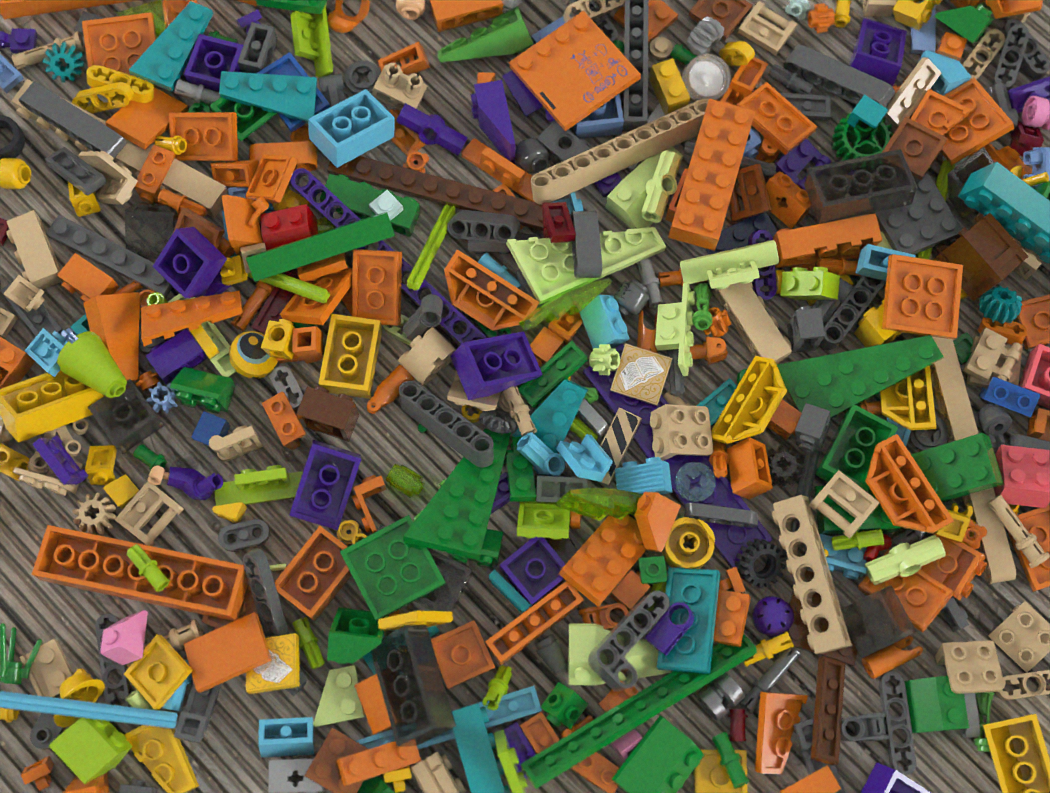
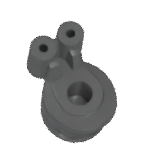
[978,403,1012,453]

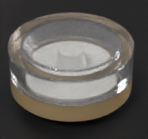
[682,54,731,102]

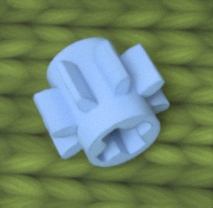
[146,382,178,414]

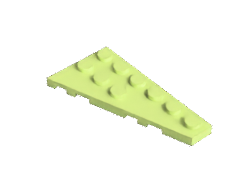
[506,227,666,305]

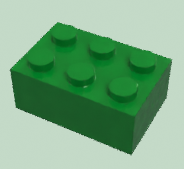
[911,433,1004,502]

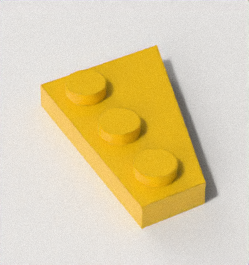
[124,725,199,793]

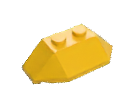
[711,356,787,444]
[880,366,936,430]

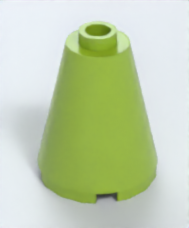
[57,331,127,398]

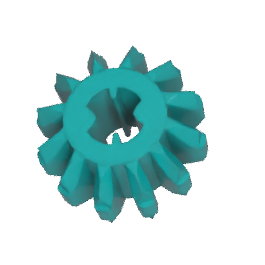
[43,42,85,83]
[979,285,1022,324]

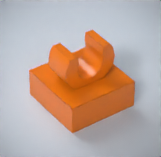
[719,567,746,594]
[20,755,54,791]

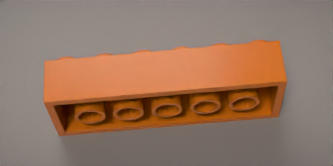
[668,98,755,251]

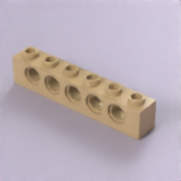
[772,495,852,654]

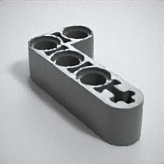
[588,591,670,692]

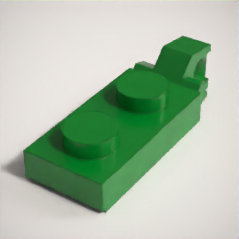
[505,437,536,502]

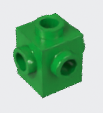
[540,682,588,730]

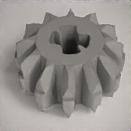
[687,17,724,57]

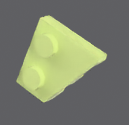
[313,665,365,728]

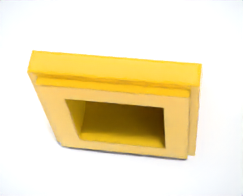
[103,474,139,509]
[212,502,247,524]

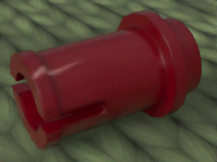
[727,709,748,741]

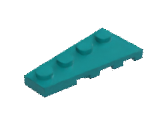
[128,1,213,92]
[219,71,317,123]

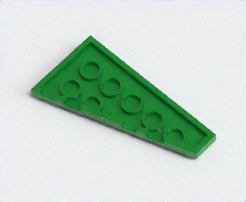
[777,335,944,419]
[403,427,511,560]

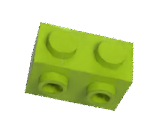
[780,267,840,300]

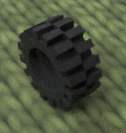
[735,538,786,588]

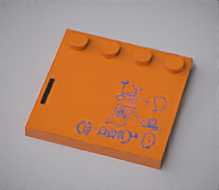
[509,10,641,131]

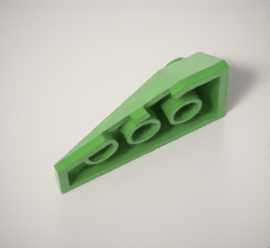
[437,7,533,62]

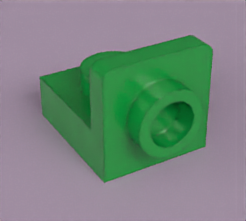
[636,556,667,584]

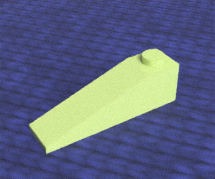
[605,147,684,229]

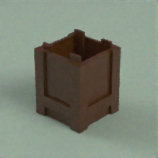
[935,213,1029,301]

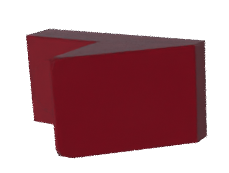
[1009,121,1044,157]
[542,202,576,243]

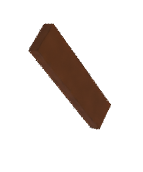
[811,656,845,766]

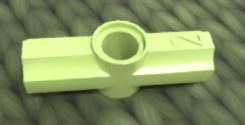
[641,150,681,223]
[865,535,946,585]

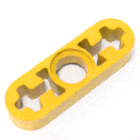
[87,65,154,103]
[72,82,134,114]

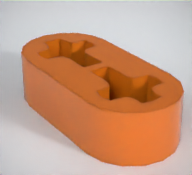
[978,317,1028,345]

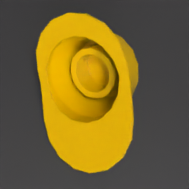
[54,668,105,728]

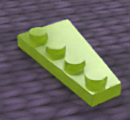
[494,729,528,793]

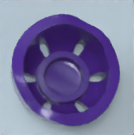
[752,596,794,637]

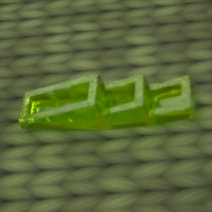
[519,278,612,330]
[556,488,642,521]

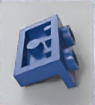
[979,377,1040,417]

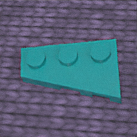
[512,379,588,454]

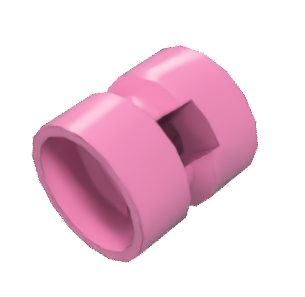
[1021,95,1050,131]

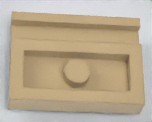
[20,639,73,698]

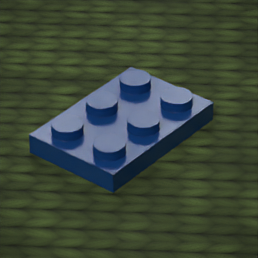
[257,52,330,133]

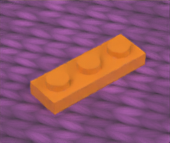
[337,735,421,787]

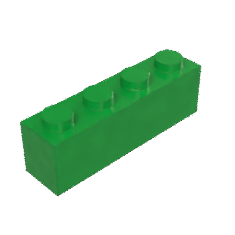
[320,174,421,237]

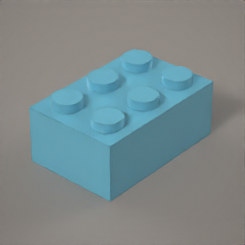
[308,89,395,168]

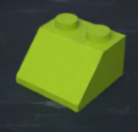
[49,718,133,784]

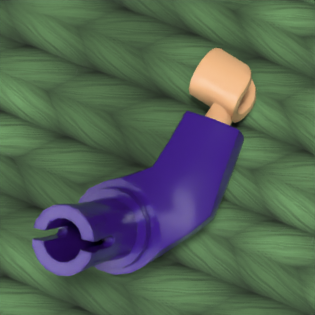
[147,466,224,500]

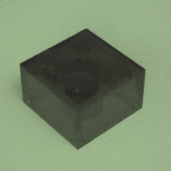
[841,585,916,658]

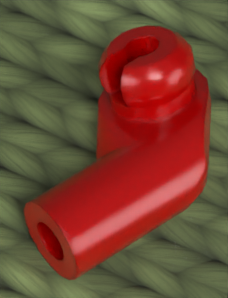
[863,534,892,562]

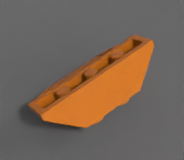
[444,249,540,331]
[866,434,954,533]

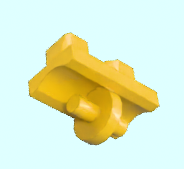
[0,443,30,482]

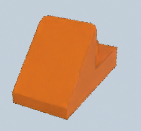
[548,302,583,345]

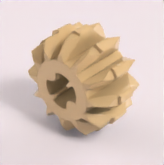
[72,493,117,535]

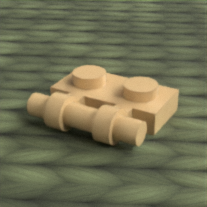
[963,327,1023,382]

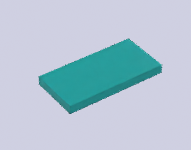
[657,567,720,674]

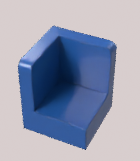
[192,411,231,451]

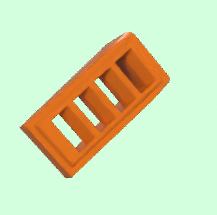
[377,42,430,75]

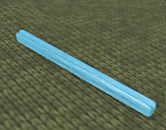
[0,691,178,729]

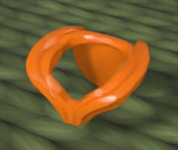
[327,0,370,33]

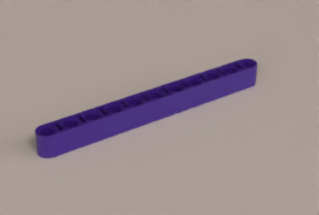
[290,168,487,344]

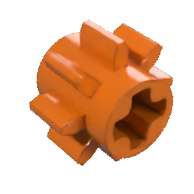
[807,3,835,33]
[703,307,732,337]

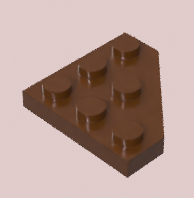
[783,570,861,666]

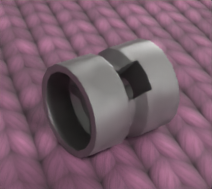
[695,672,745,721]

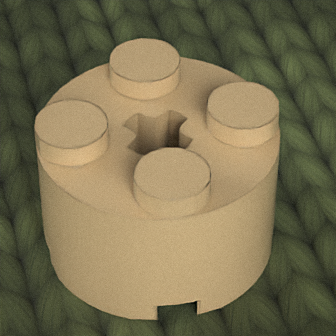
[398,327,456,386]

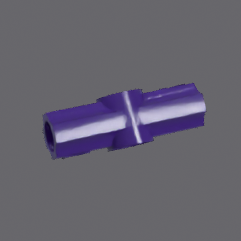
[396,103,468,156]

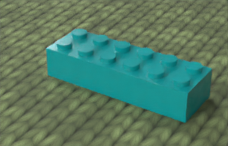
[958,162,1050,264]

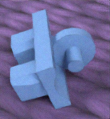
[1023,147,1050,188]

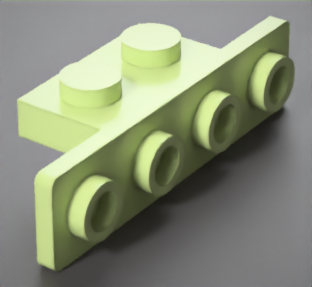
[680,240,779,289]
[655,283,696,376]

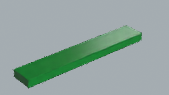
[246,212,395,282]

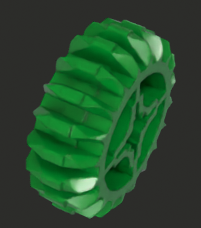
[832,113,895,173]

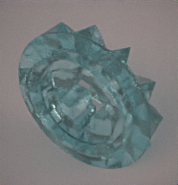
[675,462,716,502]

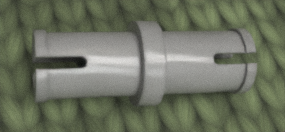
[175,79,220,105]
[637,259,664,309]

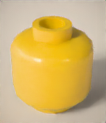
[0,158,31,189]

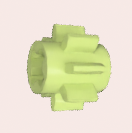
[589,344,620,375]

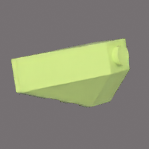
[568,623,671,685]

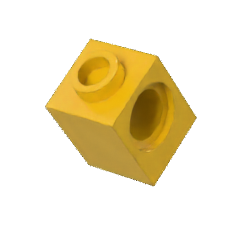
[261,319,295,360]

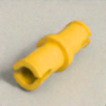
[744,631,794,667]

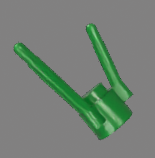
[0,623,42,684]

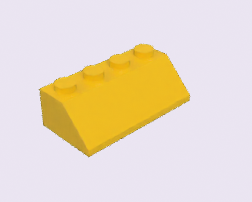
[0,370,112,443]
[983,714,1050,793]

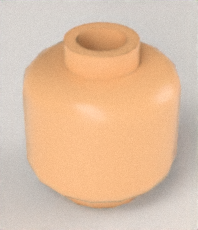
[396,0,426,19]

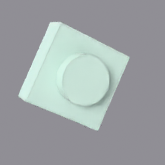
[369,190,404,221]

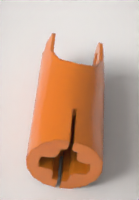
[637,310,658,354]
[367,364,415,414]
[862,636,923,679]

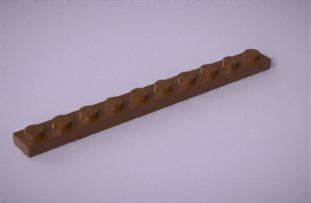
[327,156,543,231]

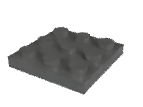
[864,174,962,255]

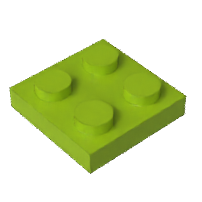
[517,501,570,540]

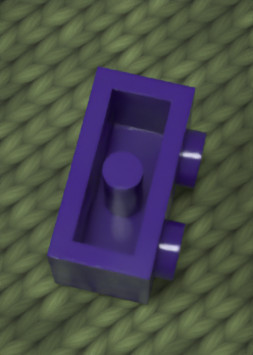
[146,328,208,385]

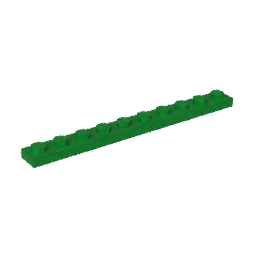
[521,633,757,789]

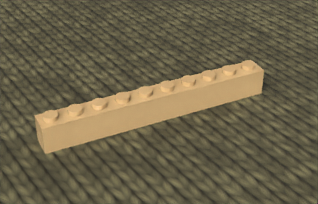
[11,79,229,218]

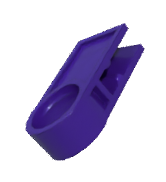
[645,602,694,656]

